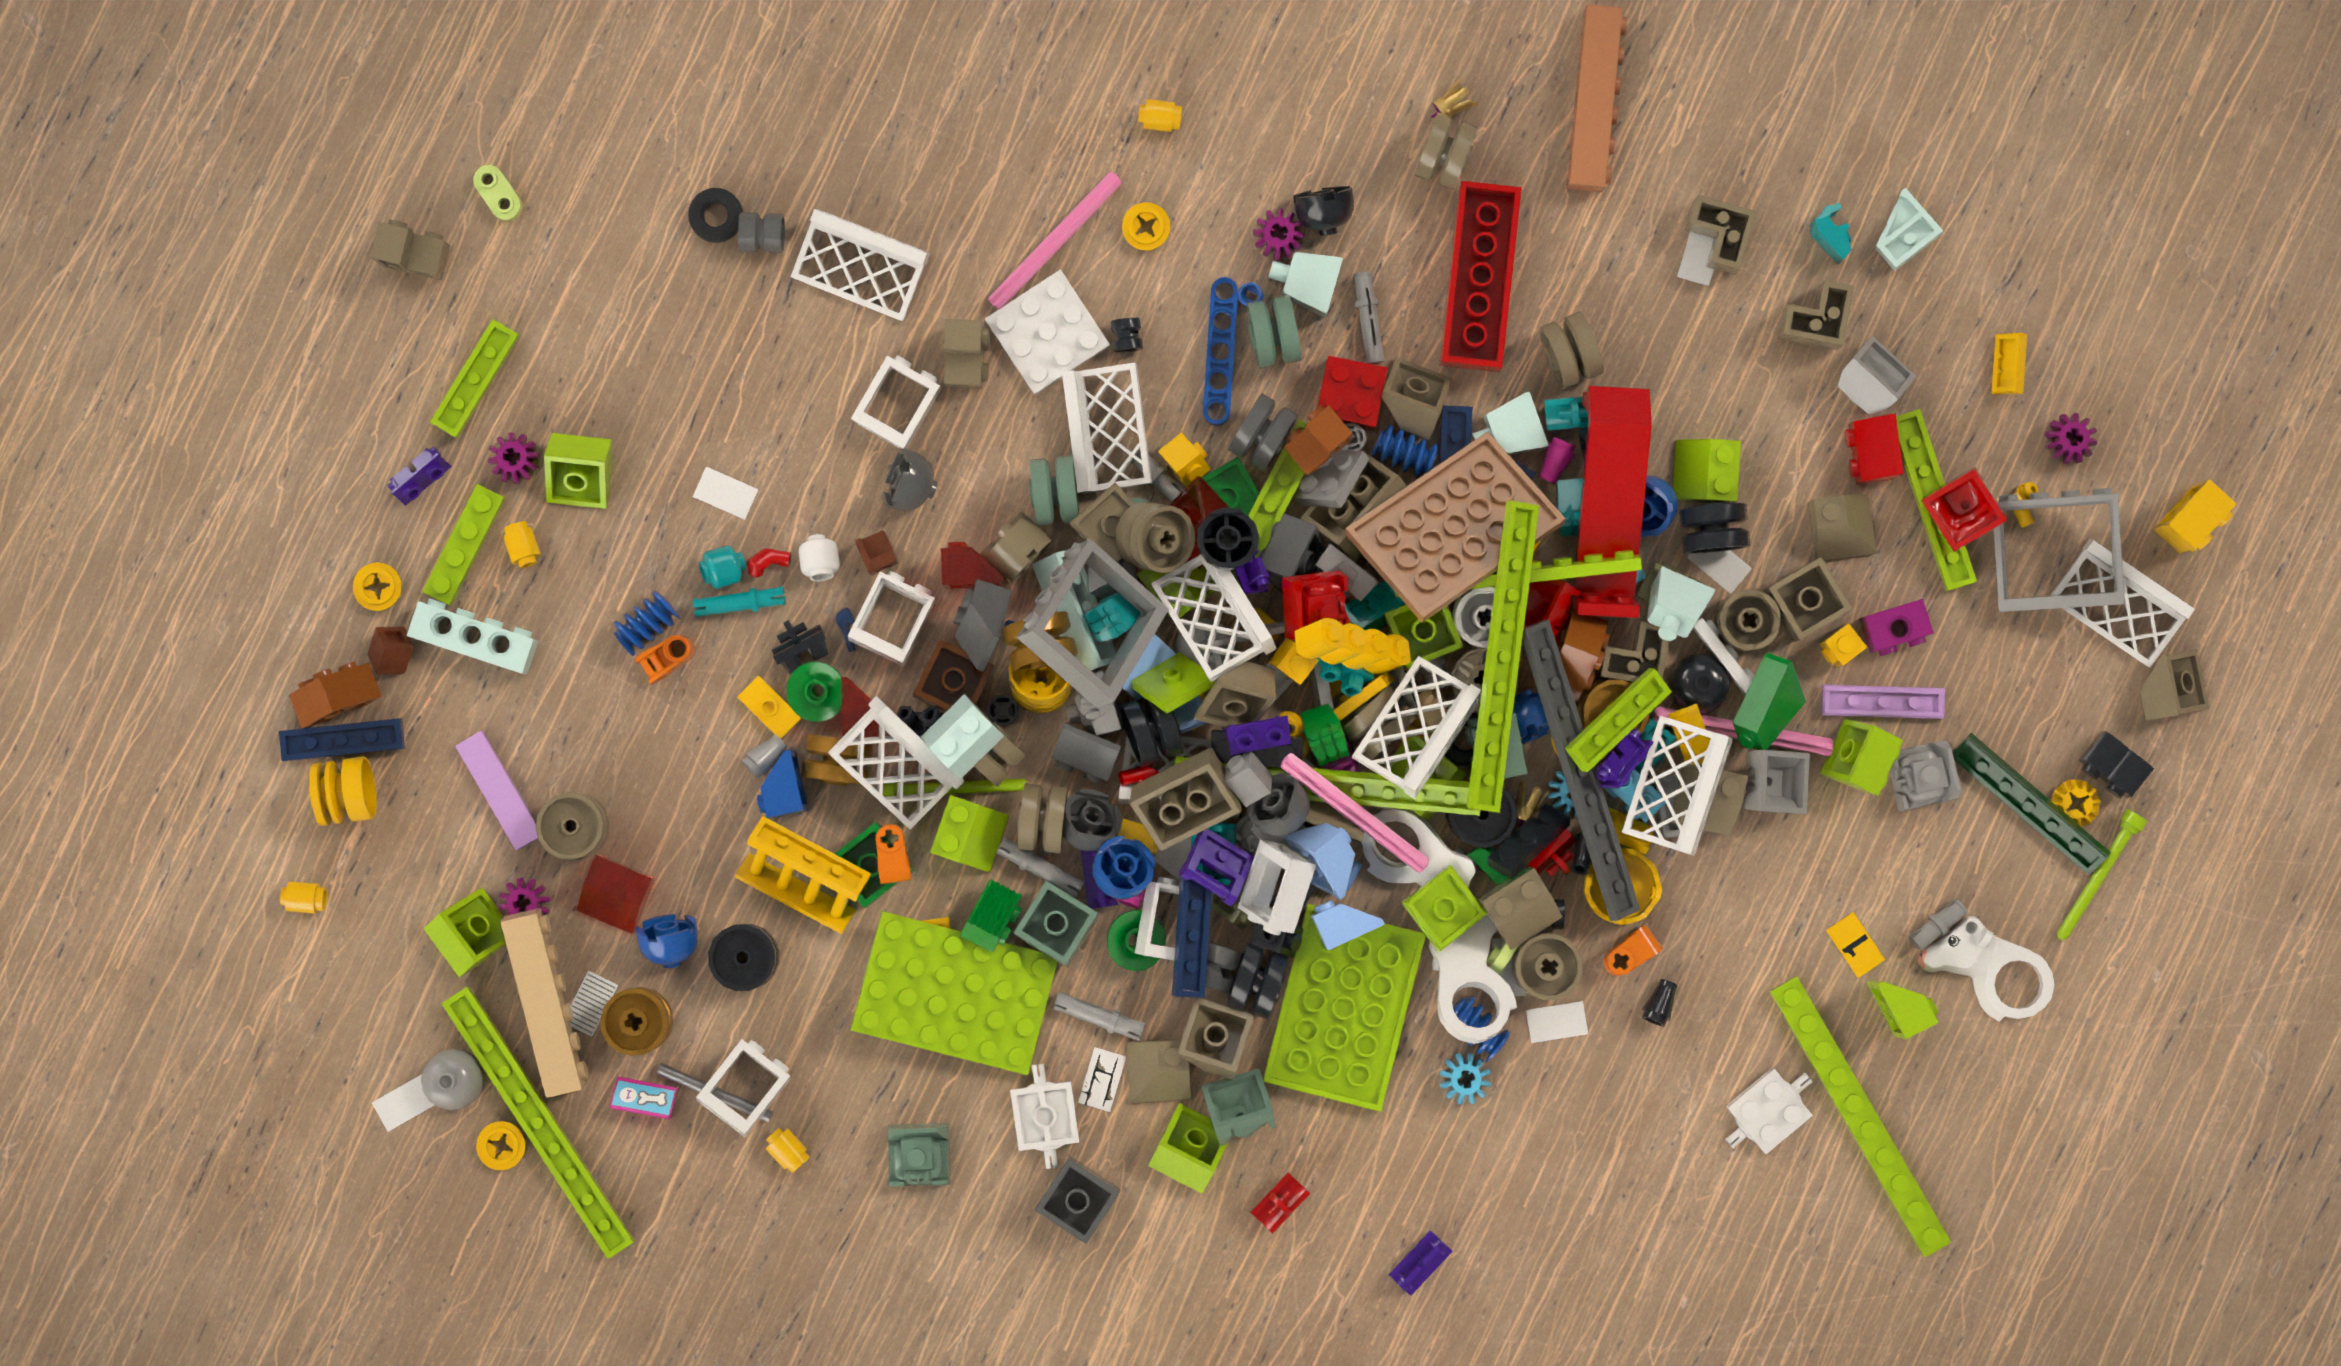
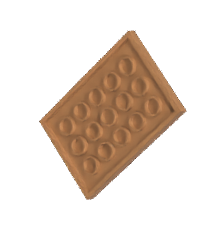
[1344,432,1566,623]

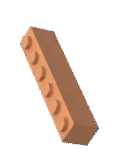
[1566,4,1627,192]

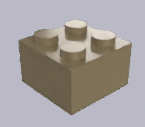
[1763,557,1852,642]

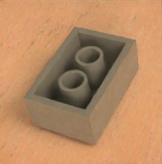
[1301,450,1407,562]
[1130,747,1242,851]

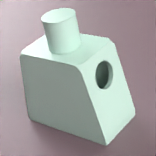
[1268,252,1343,317]
[1472,392,1549,456]
[1647,566,1716,641]

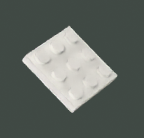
[985,269,1110,396]

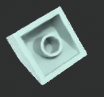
[921,694,1004,779]

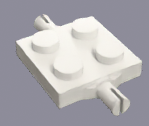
[1010,1064,1080,1169]
[1725,1068,1813,1154]

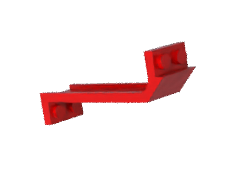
[1571,386,1652,618]

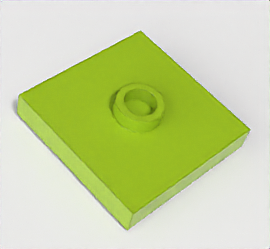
[1131,652,1216,713]
[1402,865,1487,952]

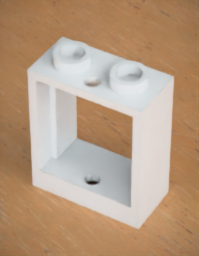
[851,355,942,449]
[848,571,935,667]
[1238,839,1316,935]
[1135,877,1214,960]
[696,1039,791,1138]

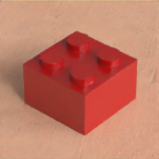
[1317,355,1388,431]

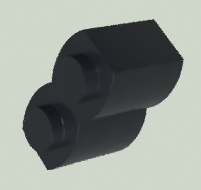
[2079,731,2154,799]

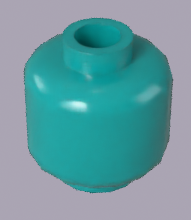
[699,545,746,589]

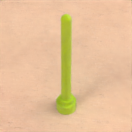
[883,778,1028,797]
[2057,809,2148,940]

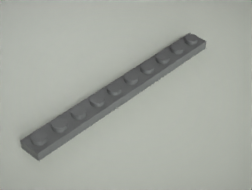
[1522,620,1640,921]

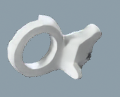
[1362,807,1477,888]
[1429,912,1517,1044]
[1918,916,2055,1022]

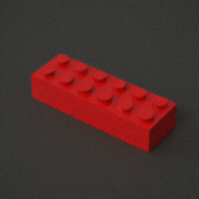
[1439,180,1522,372]

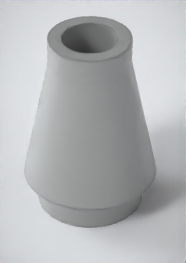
[741,734,787,779]

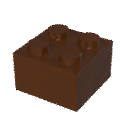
[912,639,995,712]

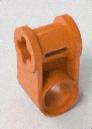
[634,635,695,685]
[876,824,912,884]
[1603,924,1663,976]

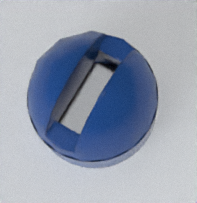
[1238,282,1264,307]

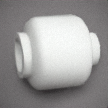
[798,534,840,582]

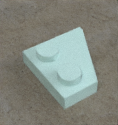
[1875,188,1943,271]

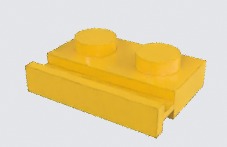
[1333,671,1396,721]

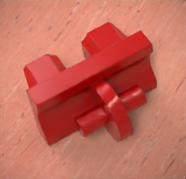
[1526,829,1575,877]
[1250,1172,1310,1234]

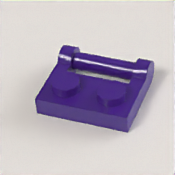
[1179,828,1254,906]

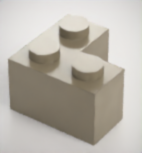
[1685,195,1757,275]
[370,219,450,280]
[1778,280,1854,350]
[944,319,990,389]
[1597,621,1669,683]

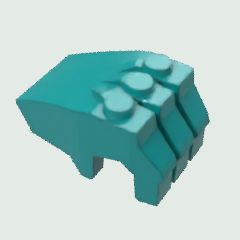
[1809,203,1852,265]
[1556,478,1583,537]
[1082,592,1141,642]

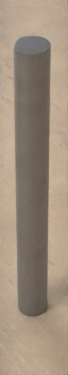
[656,1063,773,1123]

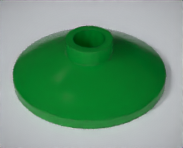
[786,661,846,722]
[1107,910,1166,971]

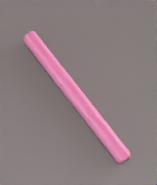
[988,172,1122,310]
[1654,707,1834,756]
[1281,753,1429,873]

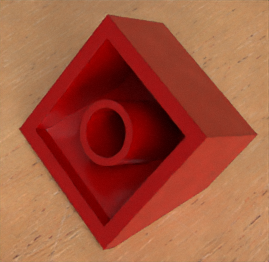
[1845,413,1904,484]

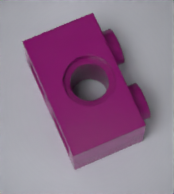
[1859,599,1934,656]

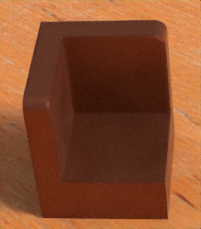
[855,531,899,575]
[368,626,414,675]

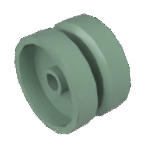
[1247,295,1302,369]
[1029,455,1079,526]

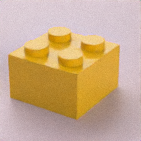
[2153,479,2237,554]

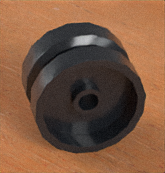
[1679,502,1751,554]
[1120,698,1183,768]
[1445,780,1517,847]
[708,924,779,991]
[1227,943,1288,1020]

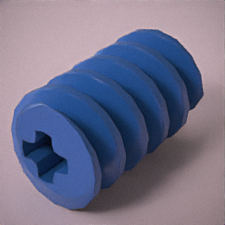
[1371,425,1437,478]
[613,591,681,656]
[1453,995,1510,1062]

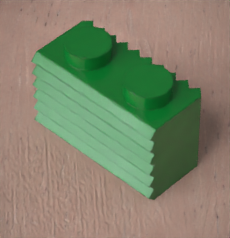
[960,879,1023,952]

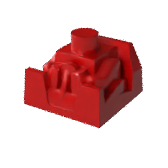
[1921,467,2007,552]
[1282,570,1350,640]
[1524,579,1581,647]

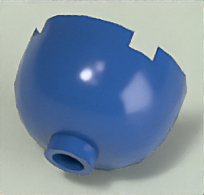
[1641,475,1678,537]
[1513,689,1550,745]
[1092,836,1155,899]
[636,914,698,968]

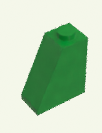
[1733,652,1806,750]

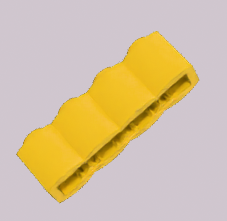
[1295,618,1411,675]

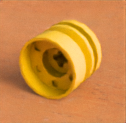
[1008,645,1072,713]
[309,756,377,826]

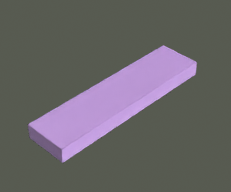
[1821,685,1945,719]
[455,730,538,851]

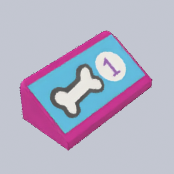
[610,1077,678,1119]

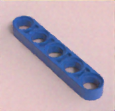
[1203,277,1238,426]

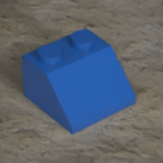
[757,750,809,818]

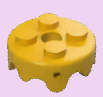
[1583,848,1662,925]

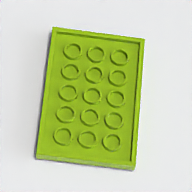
[1263,904,1426,1112]
[850,911,1057,1075]

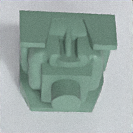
[1201,1068,1276,1146]
[888,1123,950,1187]

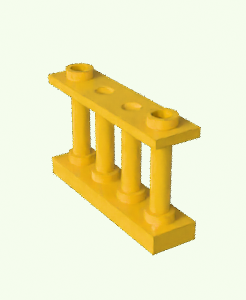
[735,816,871,934]

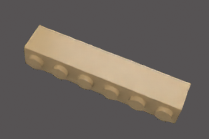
[501,908,588,1098]

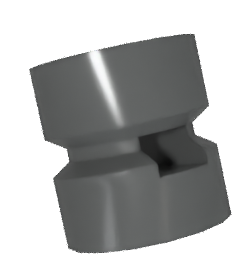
[738,212,785,253]
[1206,942,1243,994]

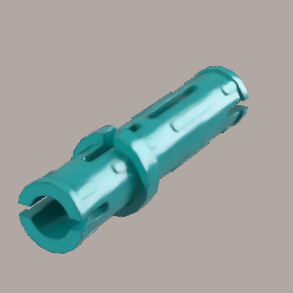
[693,586,786,618]

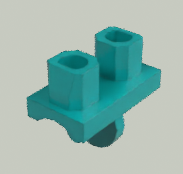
[1544,396,1588,431]
[1317,658,1374,697]

